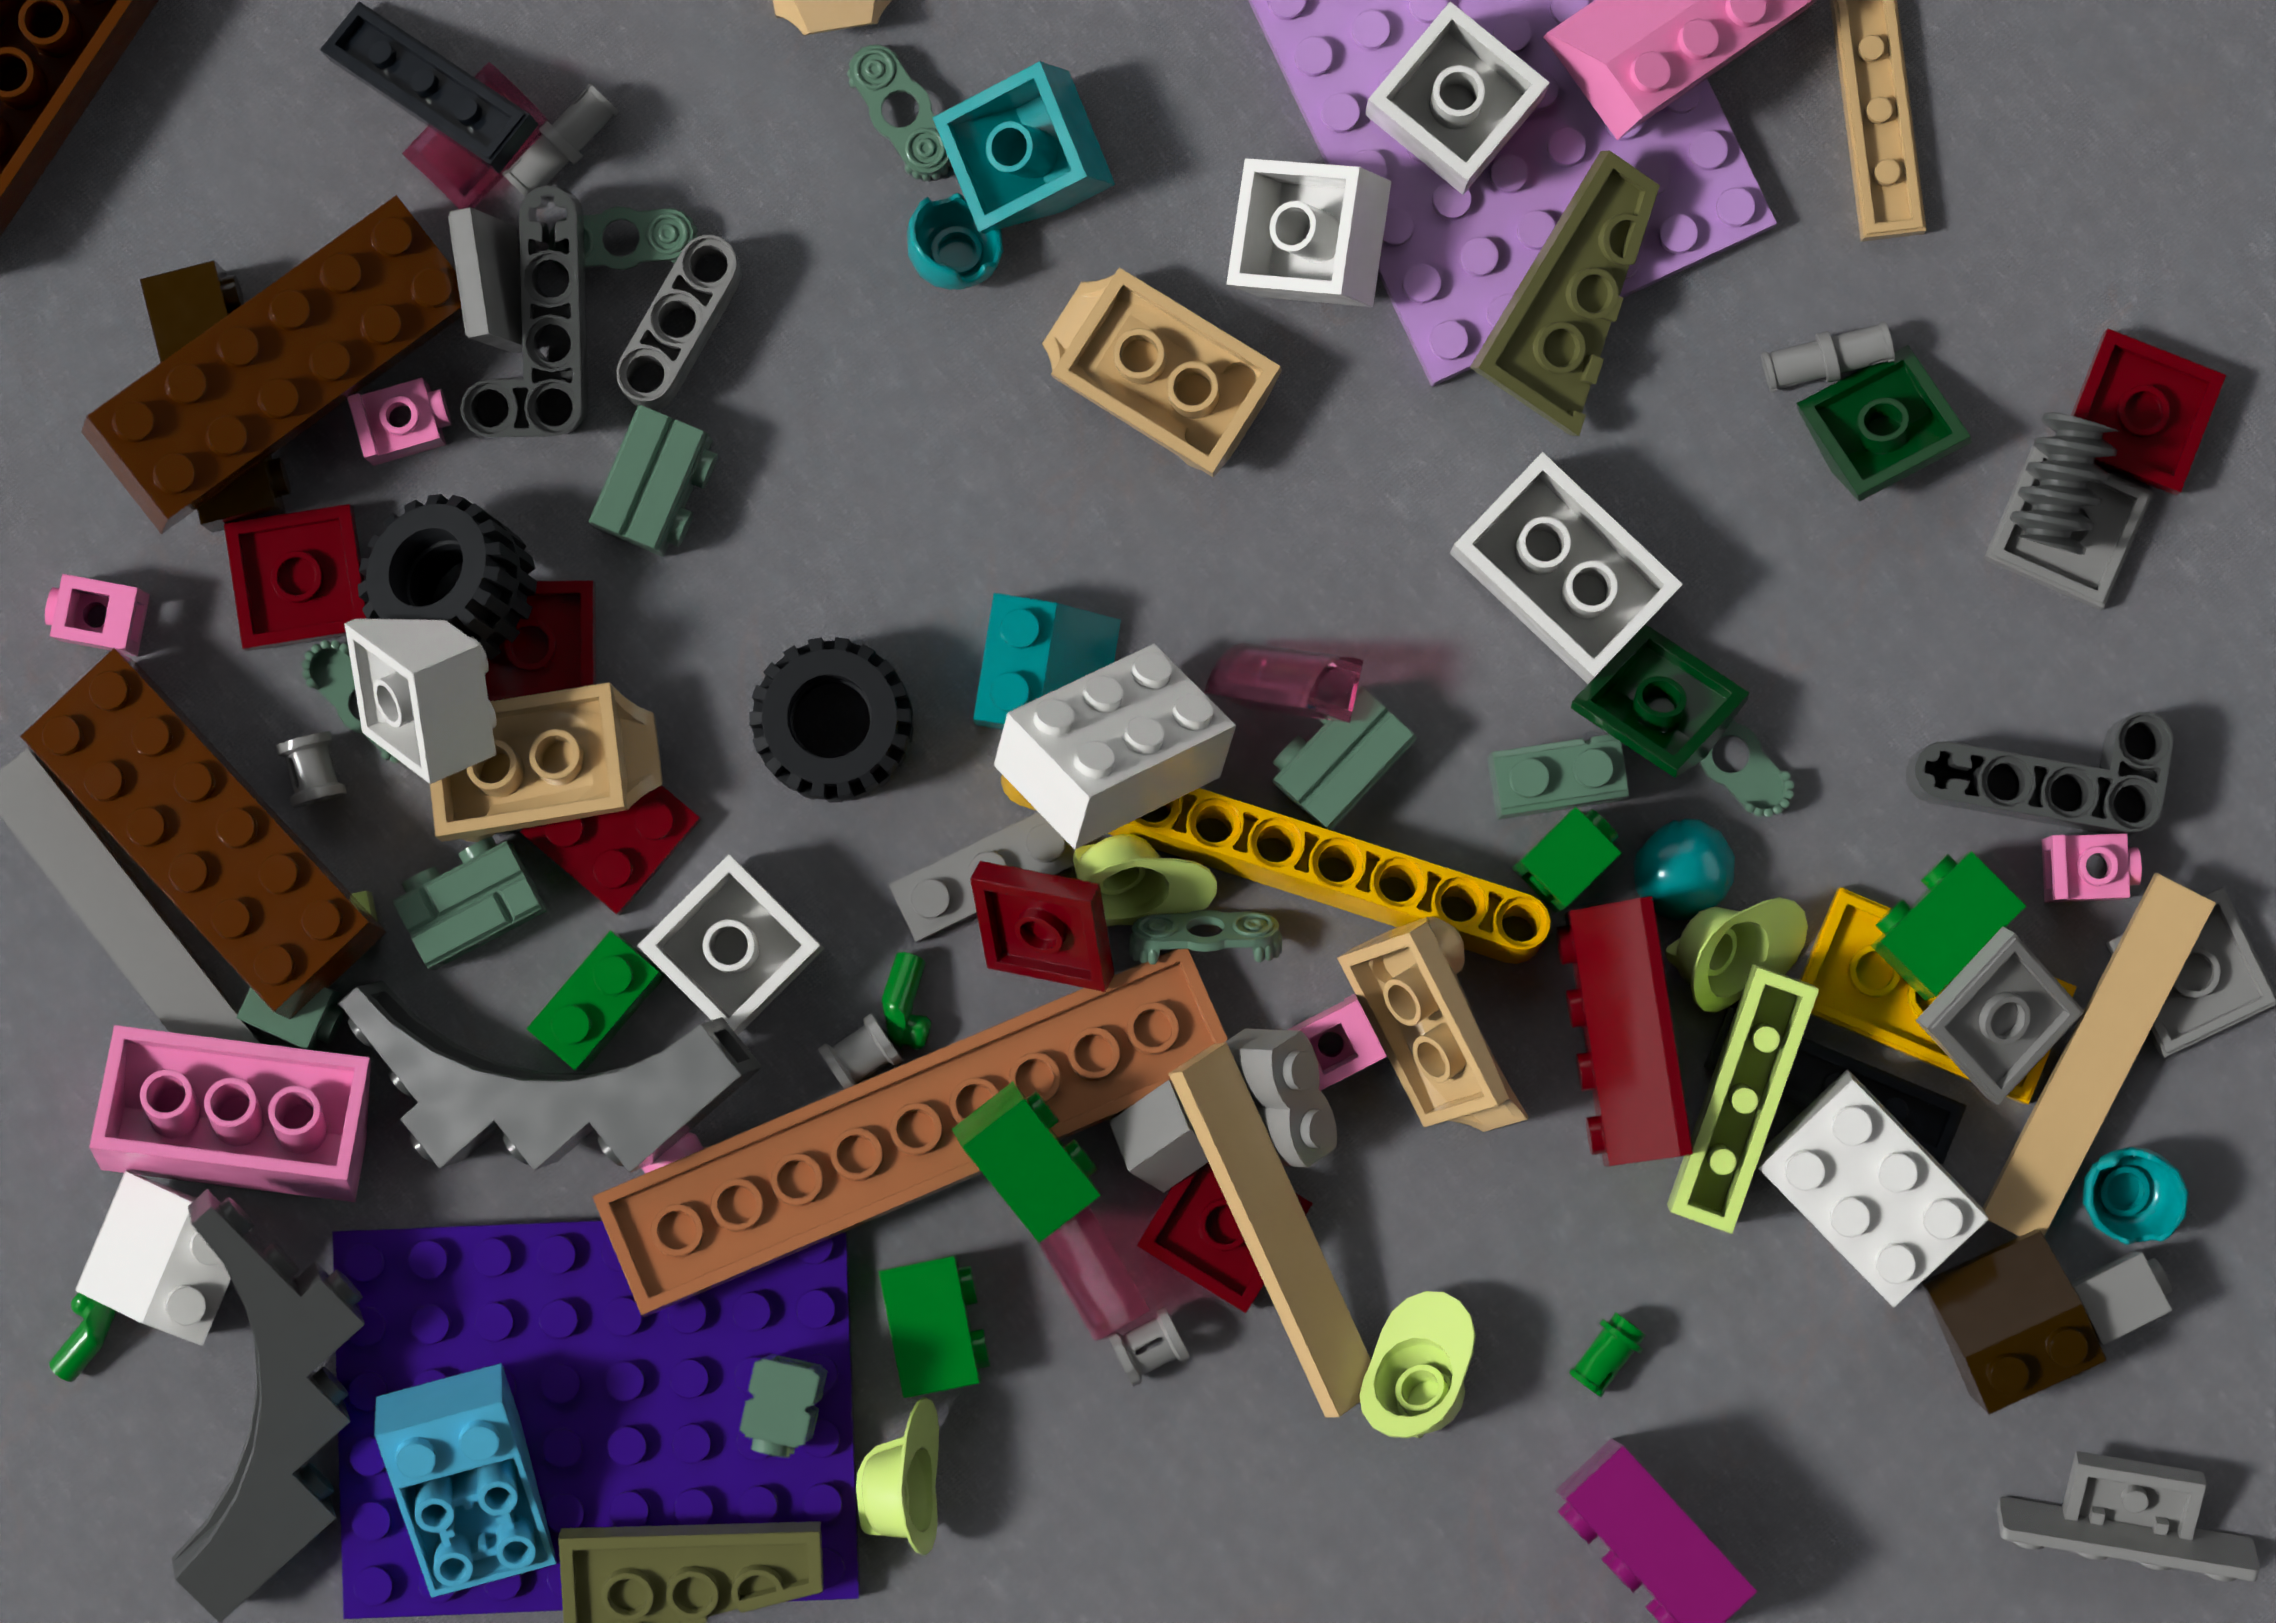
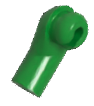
[882,952,932,1050]
[49,1292,117,1382]

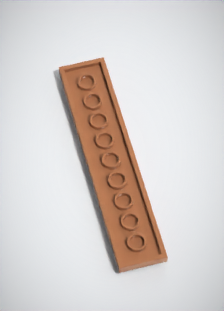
[592,949,1228,1318]

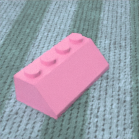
[1543,0,1817,140]
[89,1025,371,1202]

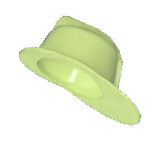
[1073,834,1217,926]
[1665,897,1808,1013]
[1359,1291,1476,1438]
[856,1397,939,1555]

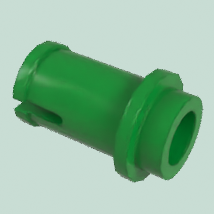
[1568,1312,1646,1398]

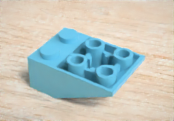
[375,1363,556,1598]

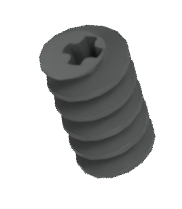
[2010,412,2119,555]

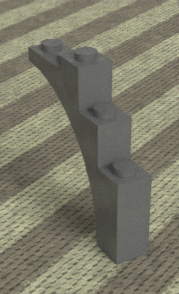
[339,980,762,1173]
[172,1189,365,1623]

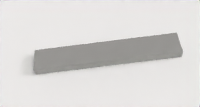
[0,748,263,1044]

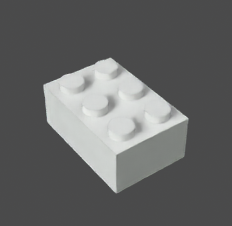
[1450,452,1683,684]
[994,643,1236,850]
[1757,1069,1988,1308]

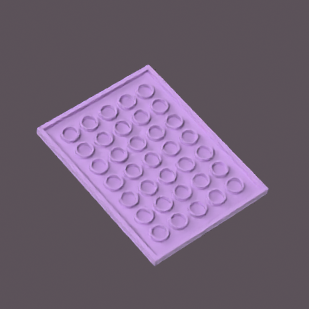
[1248,0,1777,387]

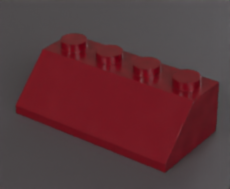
[1556,896,1693,1166]

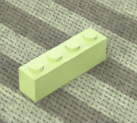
[1667,964,1819,1234]

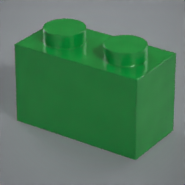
[1511,807,1621,914]
[1871,851,2026,1000]
[526,930,666,1072]
[952,1081,1101,1243]
[878,1255,991,1399]

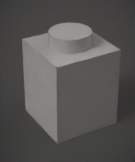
[1109,1080,1208,1193]
[2071,1251,2172,1345]

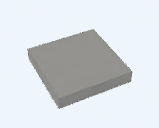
[448,207,523,353]
[1983,446,2154,610]
[2105,887,2276,1058]
[1916,926,2085,1105]

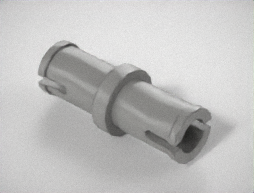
[502,83,619,196]
[1761,321,1895,393]

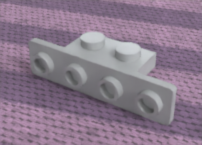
[1997,1451,2260,1582]

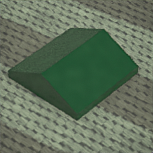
[1797,345,1972,502]
[1571,624,1750,778]

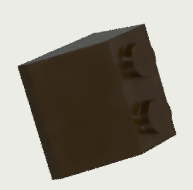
[1921,1229,2107,1415]

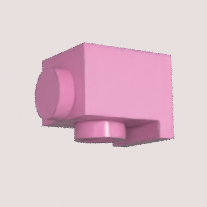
[347,377,452,466]
[45,574,150,657]
[2041,833,2142,903]
[1287,994,1387,1091]

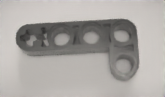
[460,185,588,437]
[1906,712,2173,836]

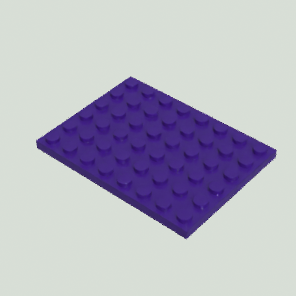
[332,1221,860,1619]

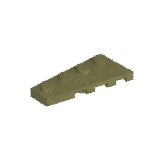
[1470,150,1660,436]
[559,1521,824,1623]

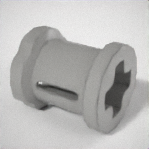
[275,731,347,808]
[818,1013,903,1089]
[1108,1306,1191,1387]

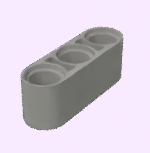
[616,235,742,410]

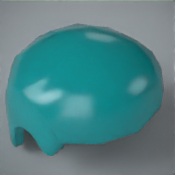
[907,193,1003,290]
[1634,818,1735,921]
[2083,1147,2189,1245]

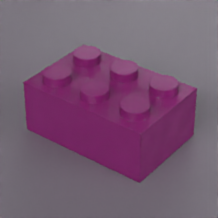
[1555,1438,1758,1623]

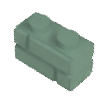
[588,405,718,557]
[1272,686,1417,831]
[1487,734,1629,820]
[392,837,548,970]
[740,1354,828,1458]

